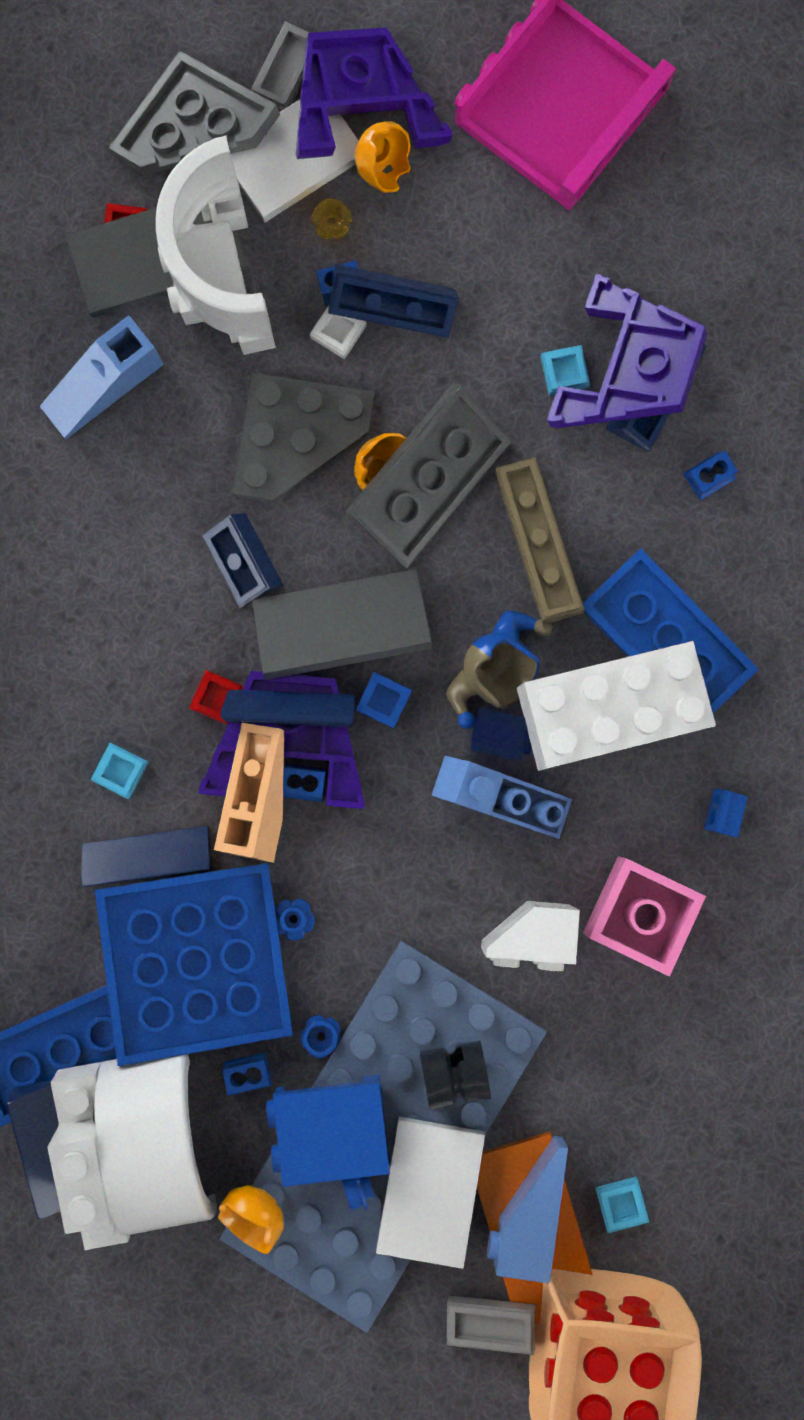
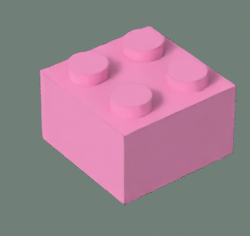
[583,856,706,977]

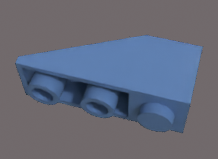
[40,315,164,439]
[431,756,572,839]

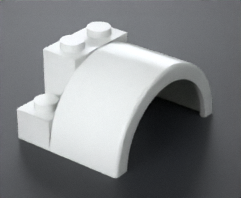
[155,135,276,355]
[47,1054,217,1250]

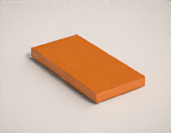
[477,1131,593,1324]

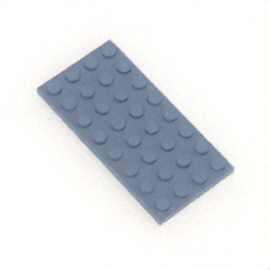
[219,940,547,1333]

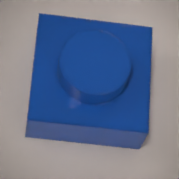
[356,672,412,729]

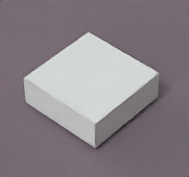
[309,305,367,359]

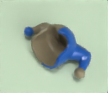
[446,610,553,729]

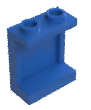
[266,1075,390,1187]

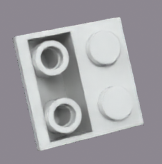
[481,901,580,971]

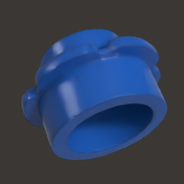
[275,898,315,940]
[300,1015,341,1058]
[342,1177,375,1211]

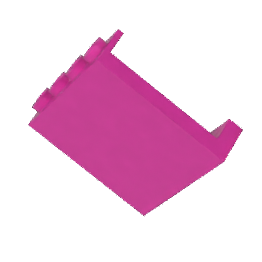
[454,0,676,211]

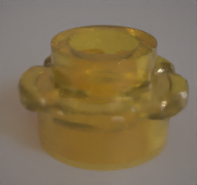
[311,198,352,239]

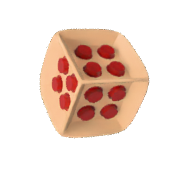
[529,1269,702,1420]

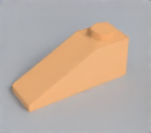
[214,723,284,863]

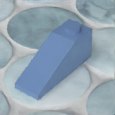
[487,1136,568,1284]

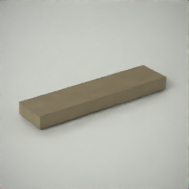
[495,457,584,625]

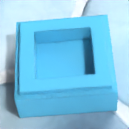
[540,345,590,396]
[91,743,149,799]
[595,1177,649,1233]

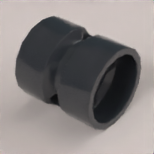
[420,1040,491,1110]

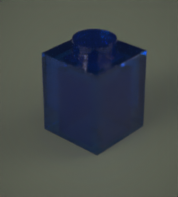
[468,707,532,762]

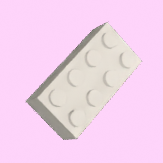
[517,641,716,771]

